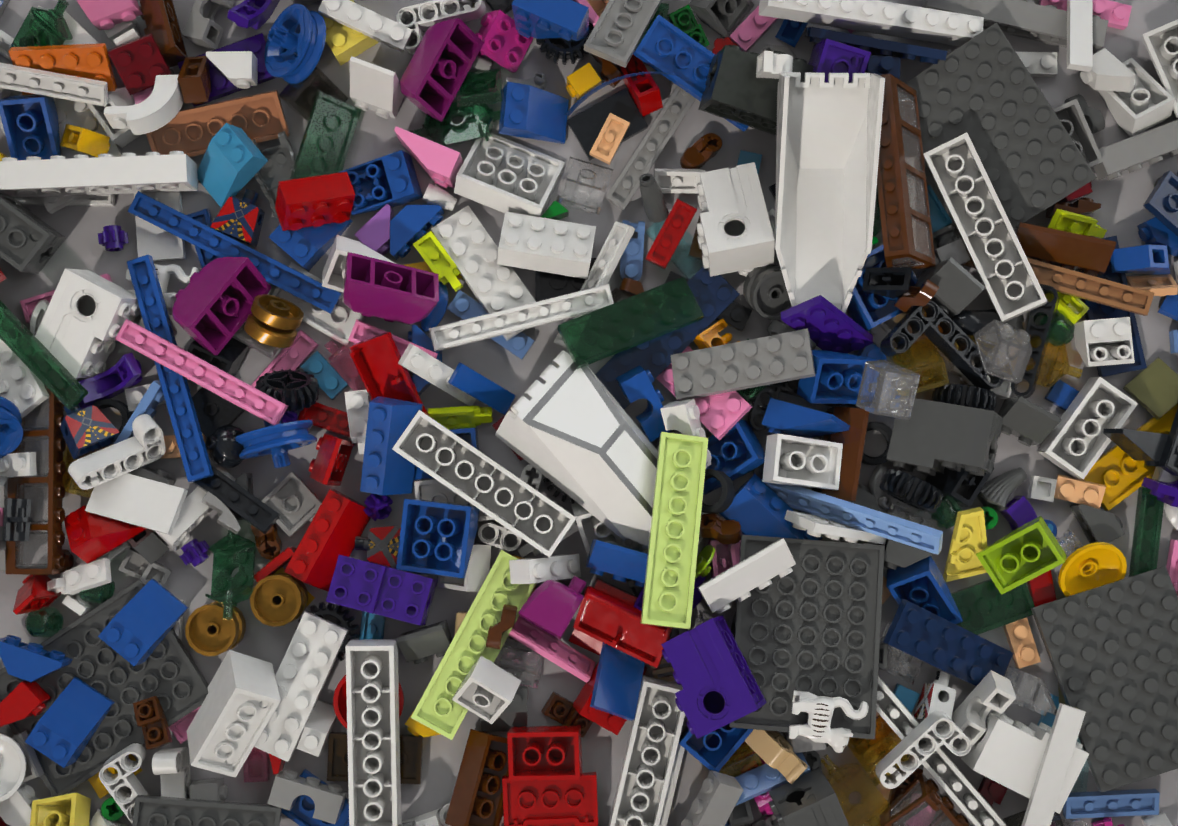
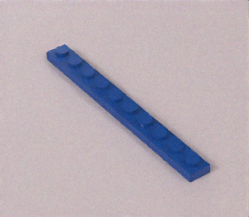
[128,191,343,315]
[127,255,214,482]

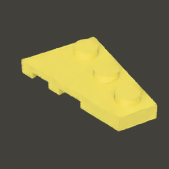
[943,507,988,582]

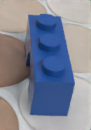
[616,365,672,442]

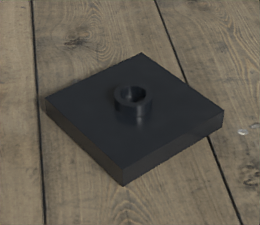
[192,387,245,437]

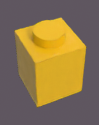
[566,63,602,100]

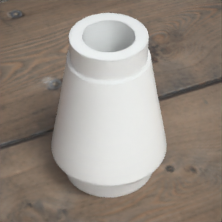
[422,183,458,211]

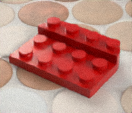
[502,772,598,826]

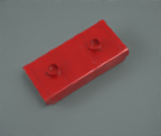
[349,331,429,416]
[573,586,674,668]

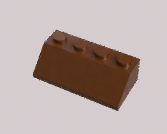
[139,0,188,68]
[1015,222,1116,277]
[812,406,870,502]
[445,729,509,826]

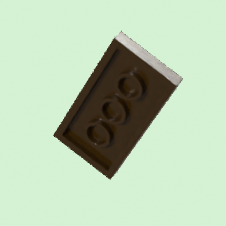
[327,732,423,784]

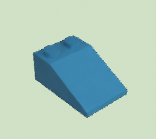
[197,123,268,208]

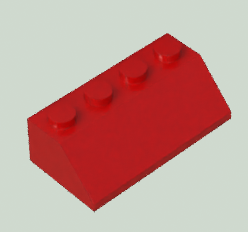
[284,489,371,592]

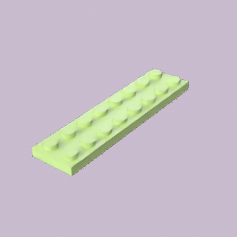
[641,432,708,629]
[411,550,536,740]

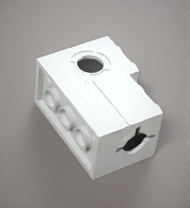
[696,162,775,277]
[28,269,141,379]
[187,650,281,778]
[961,710,1089,814]

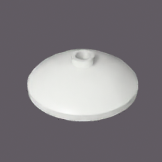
[0,733,27,802]

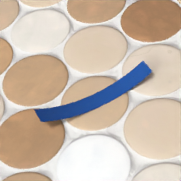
[565,72,677,116]

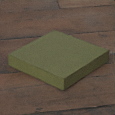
[1123,357,1178,420]

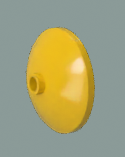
[1058,542,1127,597]

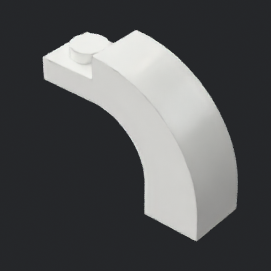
[104,74,184,135]

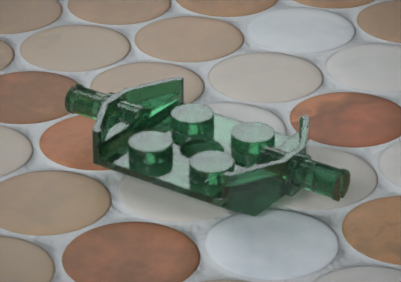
[10,0,73,48]
[409,96,500,146]
[205,522,256,620]

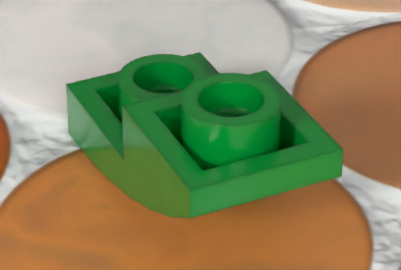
[668,5,710,47]

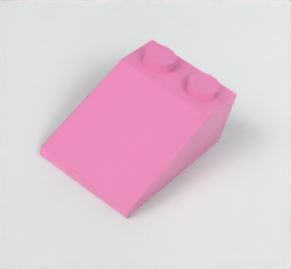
[76,0,142,30]
[394,126,463,189]

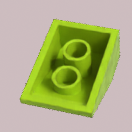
[976,516,1067,595]

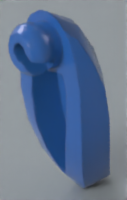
[421,281,449,331]

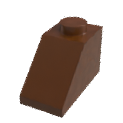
[177,56,211,105]

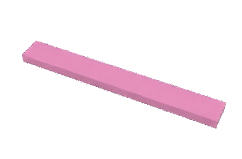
[115,319,288,425]

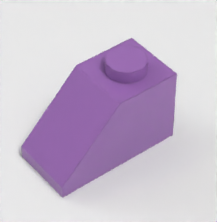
[354,203,394,256]

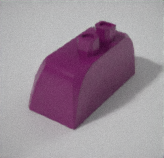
[400,18,484,122]
[344,252,439,324]
[172,257,271,355]
[519,576,586,640]

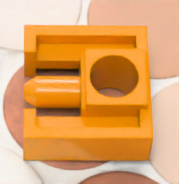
[694,318,740,349]

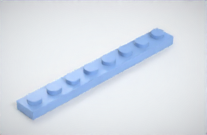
[761,478,943,555]

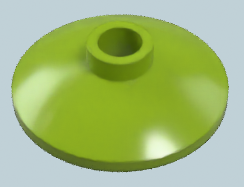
[695,545,715,579]

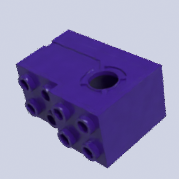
[808,38,871,82]
[326,555,438,626]
[661,615,767,739]

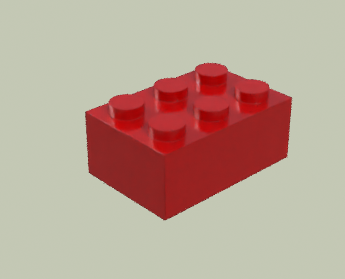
[275,172,355,231]
[507,726,582,781]

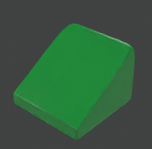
[541,200,569,220]

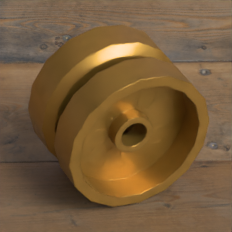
[244,294,304,348]
[250,573,308,627]
[185,601,246,656]

